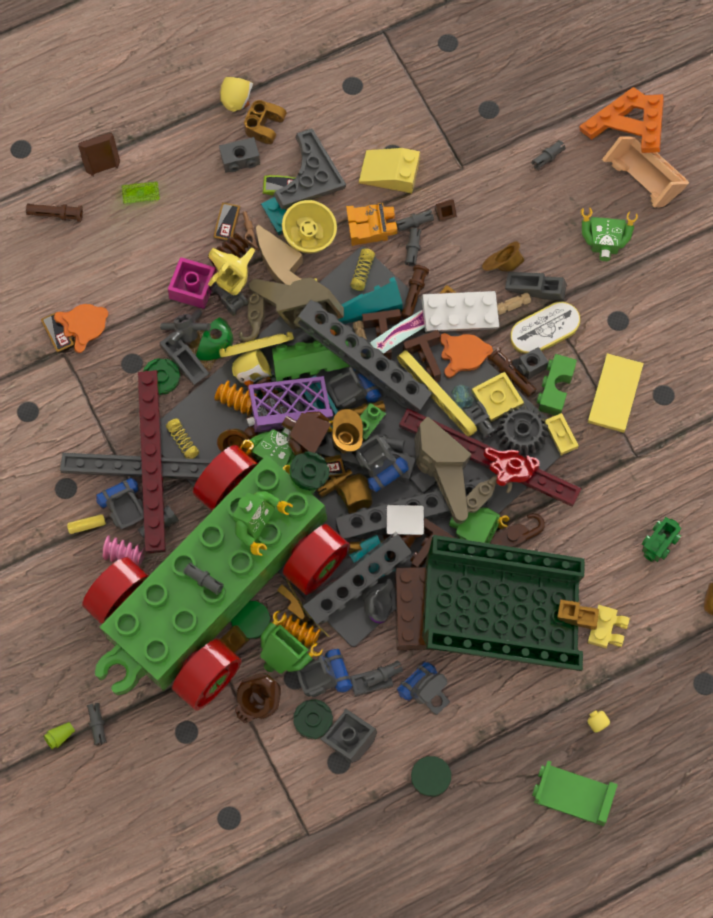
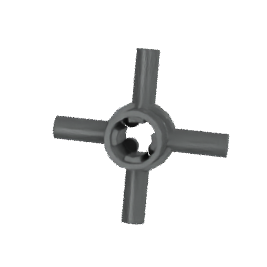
[160,309,211,345]

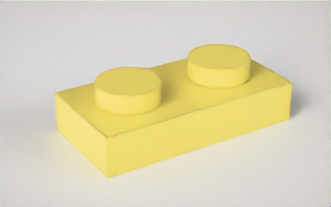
[544,413,579,455]

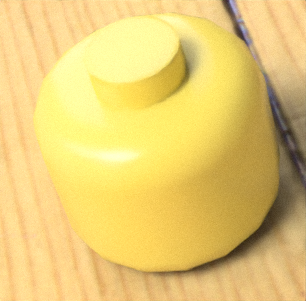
[587,710,610,732]

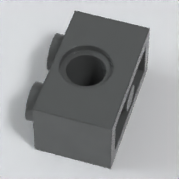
[219,137,260,173]

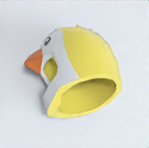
[220,77,253,112]
[232,349,272,387]

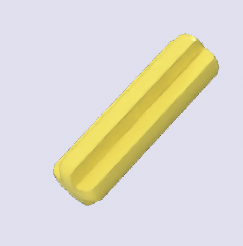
[67,514,106,534]

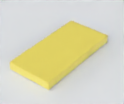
[588,353,644,433]

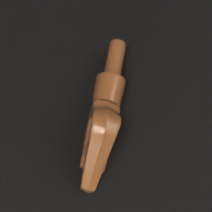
[242,211,259,251]

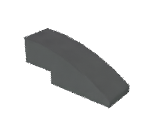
[505,272,567,301]
[160,332,209,385]

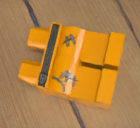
[346,203,397,246]

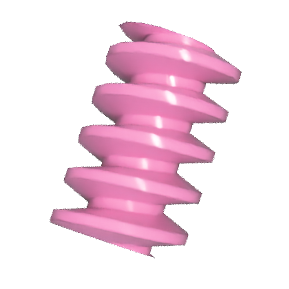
[103,535,146,566]

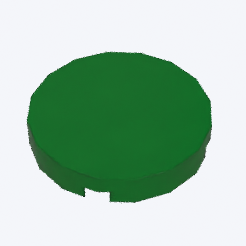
[143,358,180,395]
[231,600,270,640]

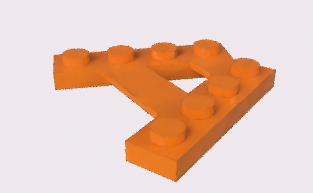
[579,87,664,153]

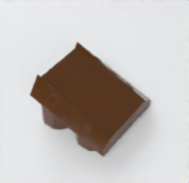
[78,133,120,177]

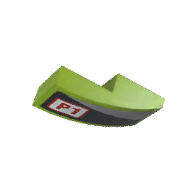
[263,175,296,196]

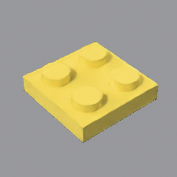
[471,372,524,422]

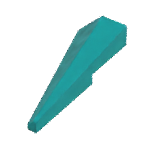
[318,277,403,324]

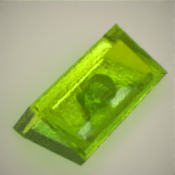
[121,181,160,203]

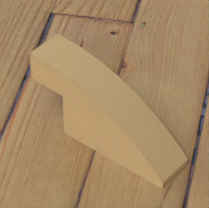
[256,225,303,285]

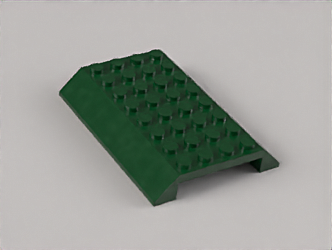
[422,535,585,671]

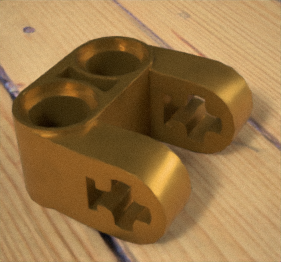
[244,100,287,144]

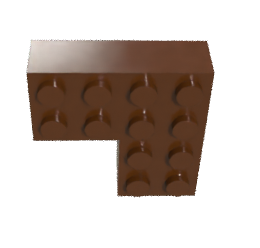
[394,567,432,651]

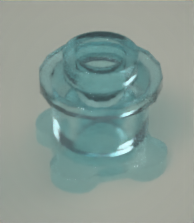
[451,385,474,408]

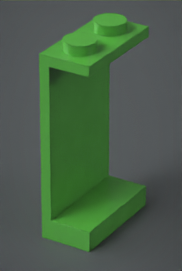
[532,761,618,826]

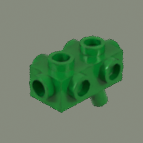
[641,517,681,562]

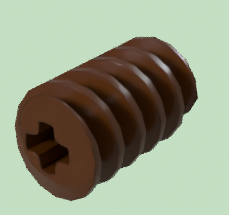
[208,233,249,269]

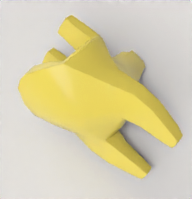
[208,248,255,295]

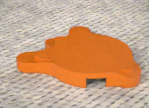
[54,304,108,353]
[440,333,493,378]

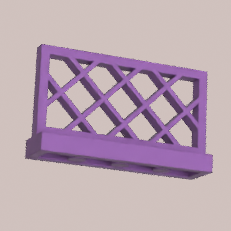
[248,376,333,432]

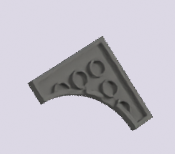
[274,129,346,209]

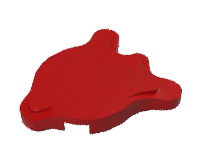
[483,448,540,486]

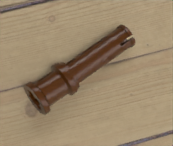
[26,203,83,222]
[401,265,429,319]
[488,348,537,398]

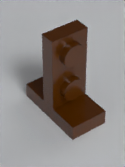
[362,309,401,360]
[403,330,441,383]
[410,518,455,568]

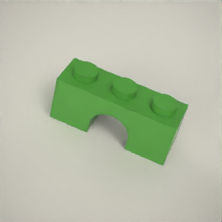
[537,354,577,416]

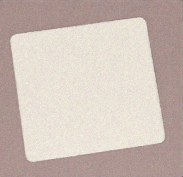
[387,505,424,535]

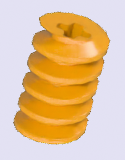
[214,380,257,416]
[277,612,321,649]

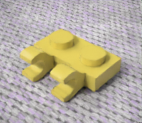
[588,605,630,649]

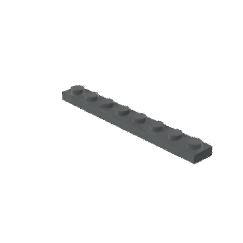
[60,453,212,480]

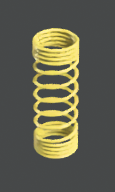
[350,249,375,291]
[166,418,199,459]

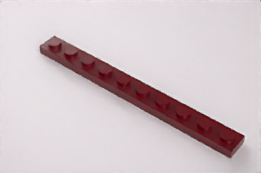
[138,370,166,554]
[399,408,582,507]

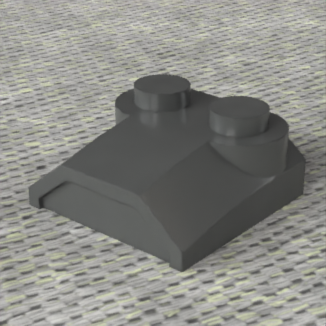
[321,708,377,763]

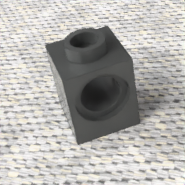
[518,347,549,379]

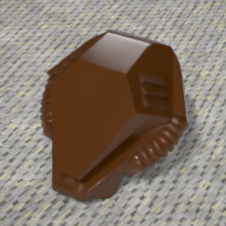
[235,673,281,723]

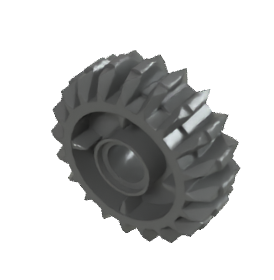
[497,405,548,456]

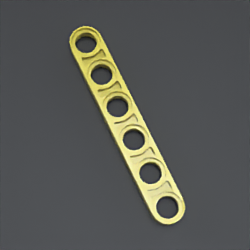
[397,350,477,437]

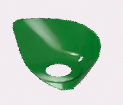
[196,317,233,360]

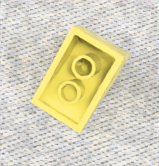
[359,148,420,193]

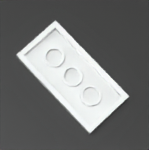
[421,291,499,333]

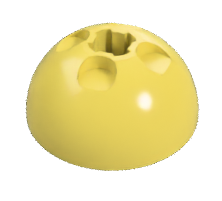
[282,200,337,254]

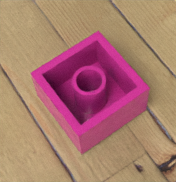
[168,257,216,309]

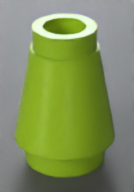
[43,722,75,749]

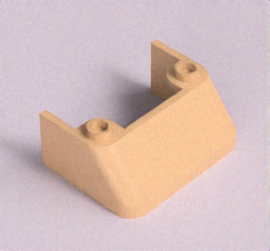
[602,137,689,207]

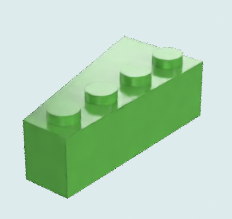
[272,340,351,382]

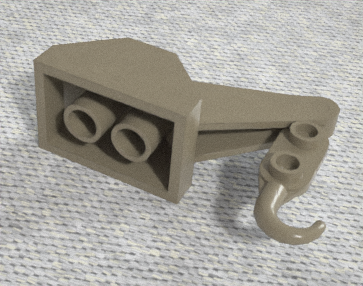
[239,277,344,342]
[414,416,512,524]

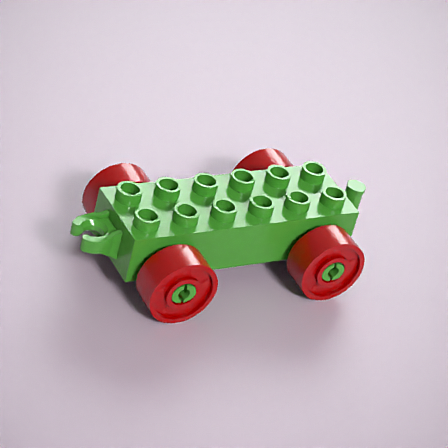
[82,445,350,711]

